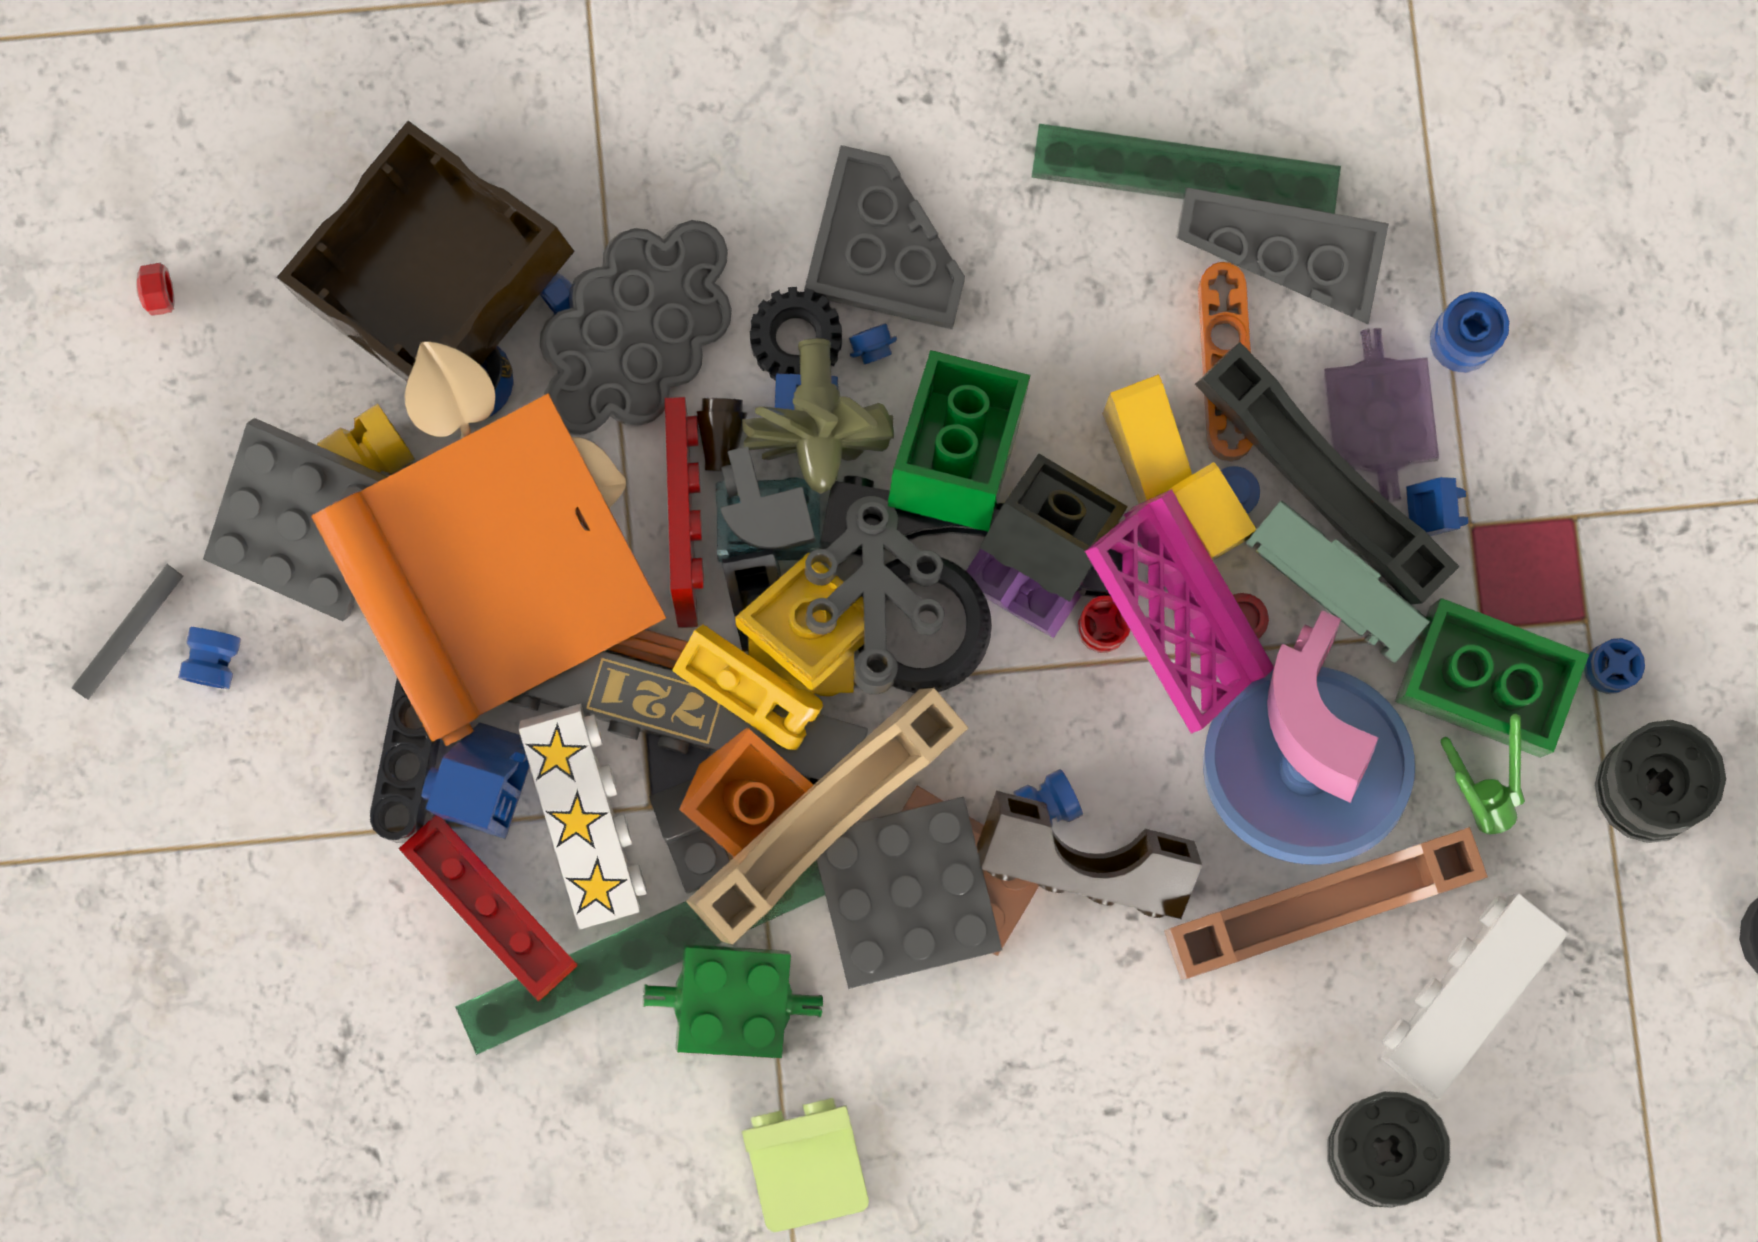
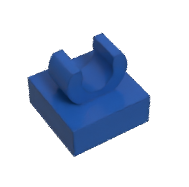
[1406,477,1469,536]

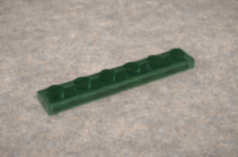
[1031,123,1341,213]

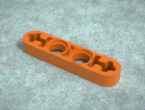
[1198,262,1253,462]

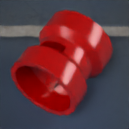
[1077,596,1131,653]

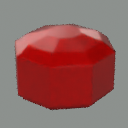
[136,262,175,316]

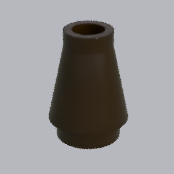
[696,398,747,471]

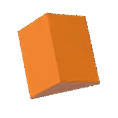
[679,728,813,857]

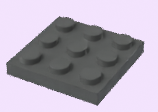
[203,418,388,622]
[817,796,1003,989]

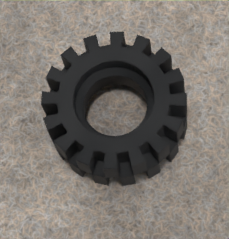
[749,287,842,381]

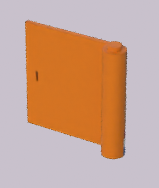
[311,393,667,746]

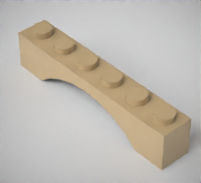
[686,688,968,945]

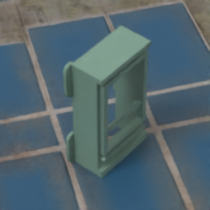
[1246,500,1429,663]

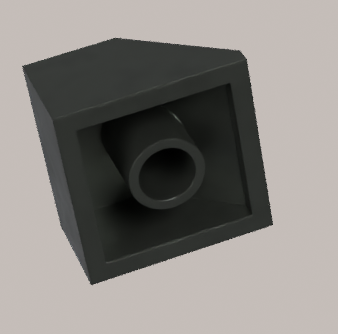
[979,453,1128,602]

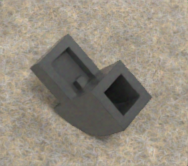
[720,446,816,551]

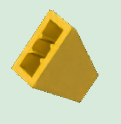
[1102,374,1193,504]

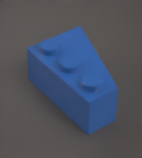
[422,722,530,839]

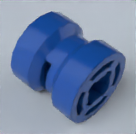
[178,627,241,689]
[1013,769,1083,826]

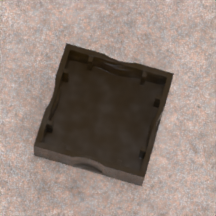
[277,121,575,382]

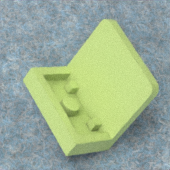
[742,1098,869,1232]

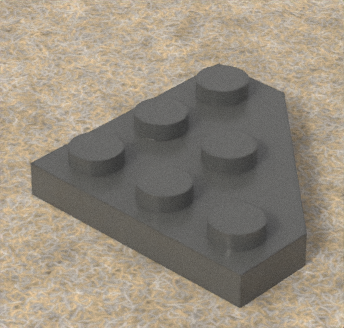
[804,145,965,330]

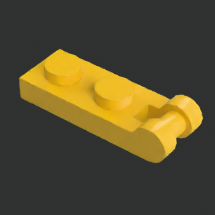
[672,624,823,750]

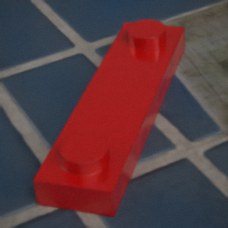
[398,815,578,1002]

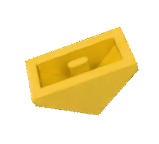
[1169,462,1257,561]

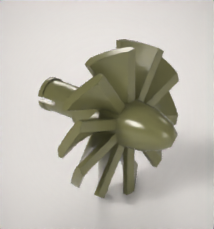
[742,338,894,494]

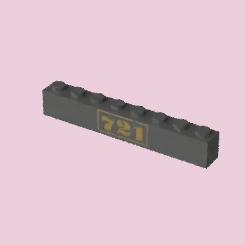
[508,651,868,785]

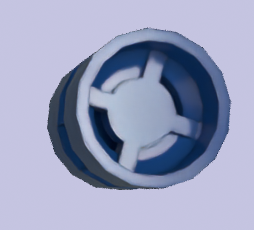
[1430,292,1510,373]

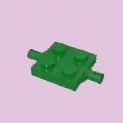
[642,944,823,1058]

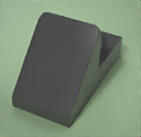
[649,779,730,893]

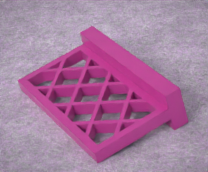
[1085,489,1274,733]

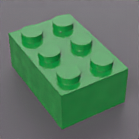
[888,350,1031,532]
[1395,598,1589,758]

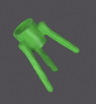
[1440,714,1525,834]

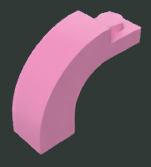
[1267,611,1378,803]

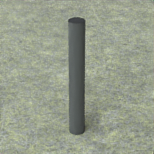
[71,564,184,700]

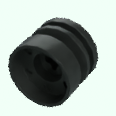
[1595,720,1726,843]
[1327,1091,1450,1208]

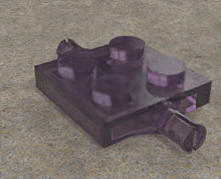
[1324,328,1439,502]

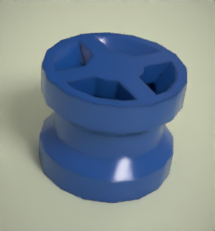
[1584,638,1645,694]

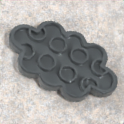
[539,220,732,435]

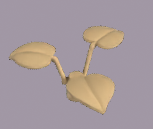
[405,341,626,521]

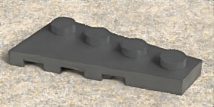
[1176,187,1389,325]

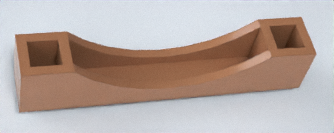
[1164,827,1488,980]

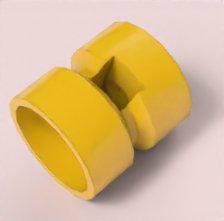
[317,403,415,475]

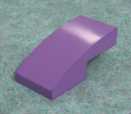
[966,549,1081,638]

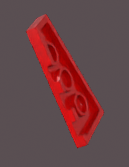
[665,397,704,628]

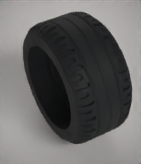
[858,557,992,693]

